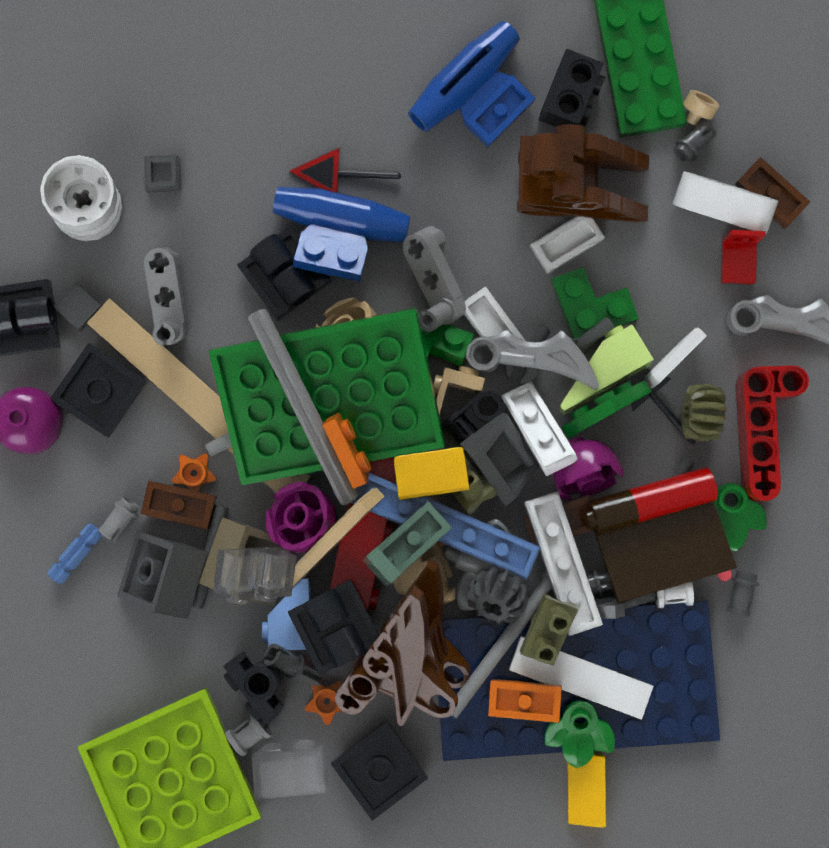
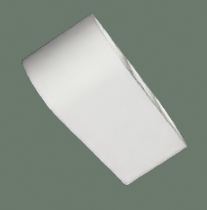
[672,171,779,234]

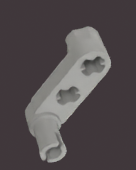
[403,226,466,332]
[144,246,187,346]

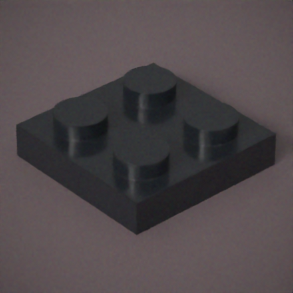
[50,343,147,438]
[331,720,428,821]

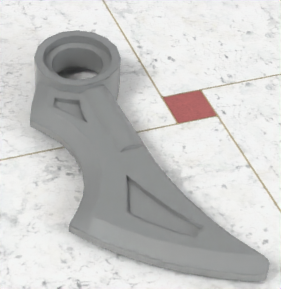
[726,295,829,345]
[466,330,599,390]

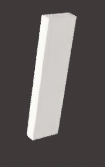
[524,491,603,636]
[509,636,654,720]

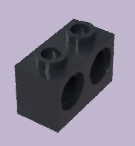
[538,48,605,127]

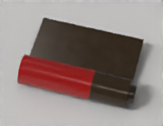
[583,467,737,604]

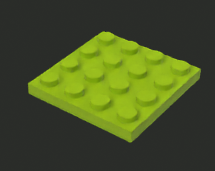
[77,687,263,848]

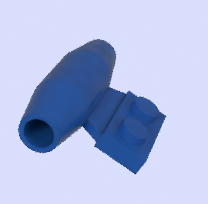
[408,21,536,148]
[273,186,411,282]

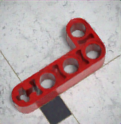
[735,365,809,502]

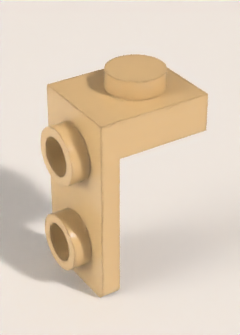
[433,366,485,416]

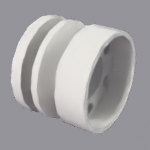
[40,155,123,241]

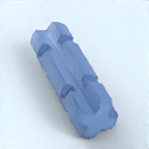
[47,523,103,584]

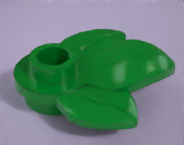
[714,483,767,552]
[545,701,615,768]

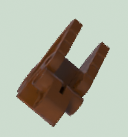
[517,124,649,222]
[335,559,471,726]

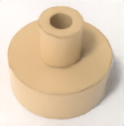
[683,90,720,126]

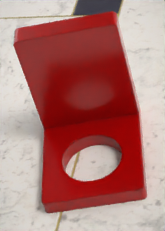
[721,230,766,285]

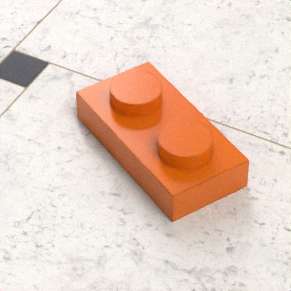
[322,413,371,489]
[488,679,562,723]

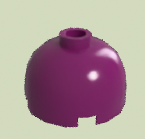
[0,387,63,454]
[552,437,624,500]
[265,482,337,554]

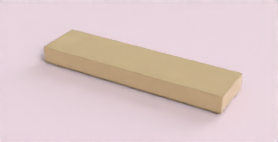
[281,488,385,590]

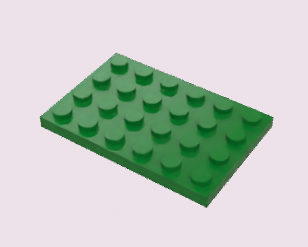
[209,307,446,486]

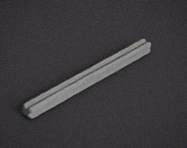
[248,309,358,505]

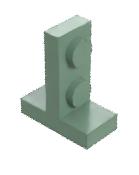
[363,501,452,587]

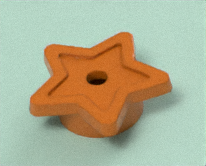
[172,454,216,492]
[305,681,342,725]

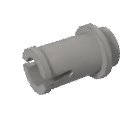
[98,496,140,542]

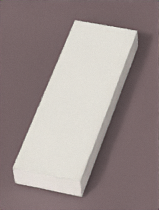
[501,381,577,476]

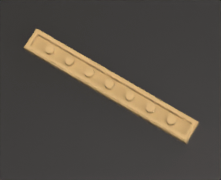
[87,298,311,493]

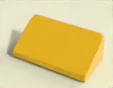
[394,447,470,500]
[567,752,606,828]

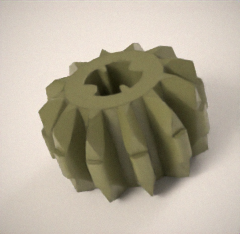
[680,383,727,442]

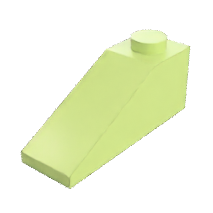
[560,325,654,416]

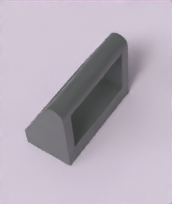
[460,413,539,506]

